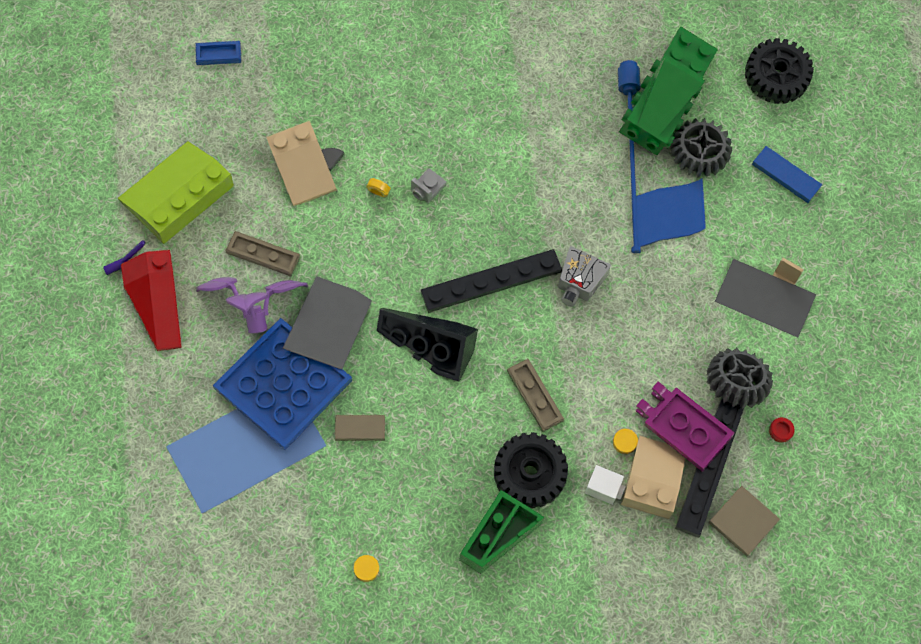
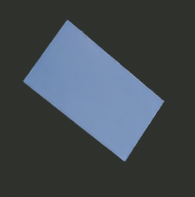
[166,409,326,513]

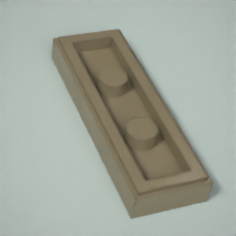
[225,231,300,276]
[507,359,564,432]

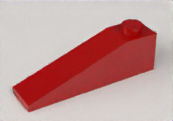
[121,250,182,351]

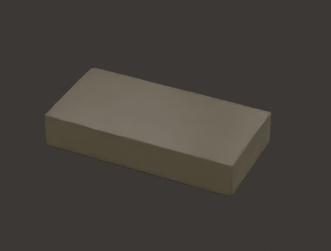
[335,415,385,441]

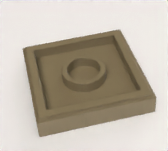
[708,486,780,556]

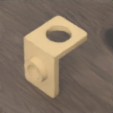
[773,258,803,285]

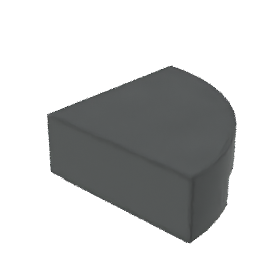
[321,148,345,171]

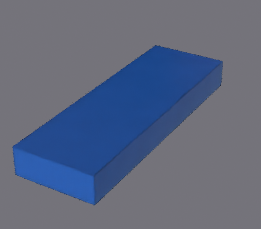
[752,146,822,203]

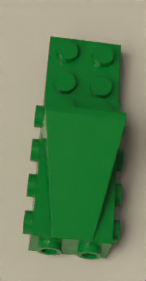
[619,26,718,156]

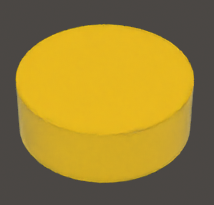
[366,178,391,197]
[613,429,638,454]
[354,555,379,582]

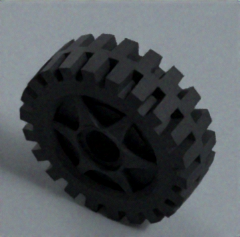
[745,38,814,104]
[494,432,568,509]

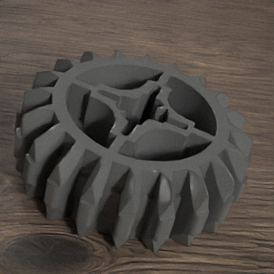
[670,118,732,178]
[706,347,773,409]

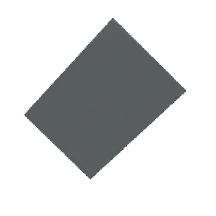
[714,259,816,338]
[283,276,372,370]

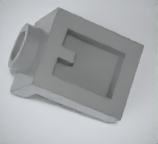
[411,168,447,203]

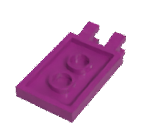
[636,381,734,472]

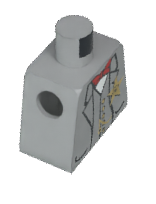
[558,246,611,307]

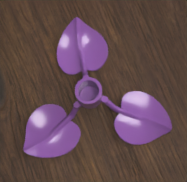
[196,277,308,333]

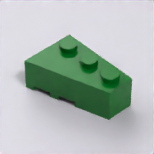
[459,490,544,574]

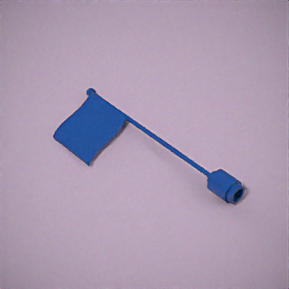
[618,60,706,253]

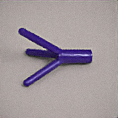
[103,240,145,275]

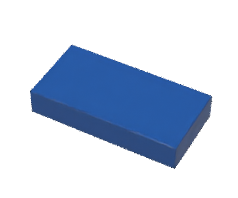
[196,41,241,65]

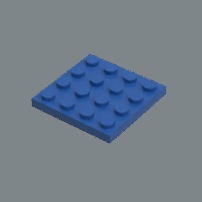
[213,318,352,450]

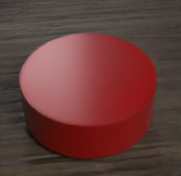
[769,417,795,443]

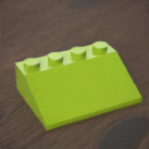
[118,141,234,244]

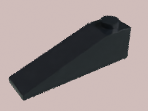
[377,308,478,382]

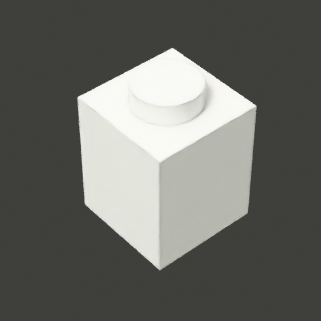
[585,465,626,505]

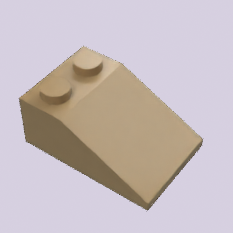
[266,121,337,206]
[621,435,685,519]

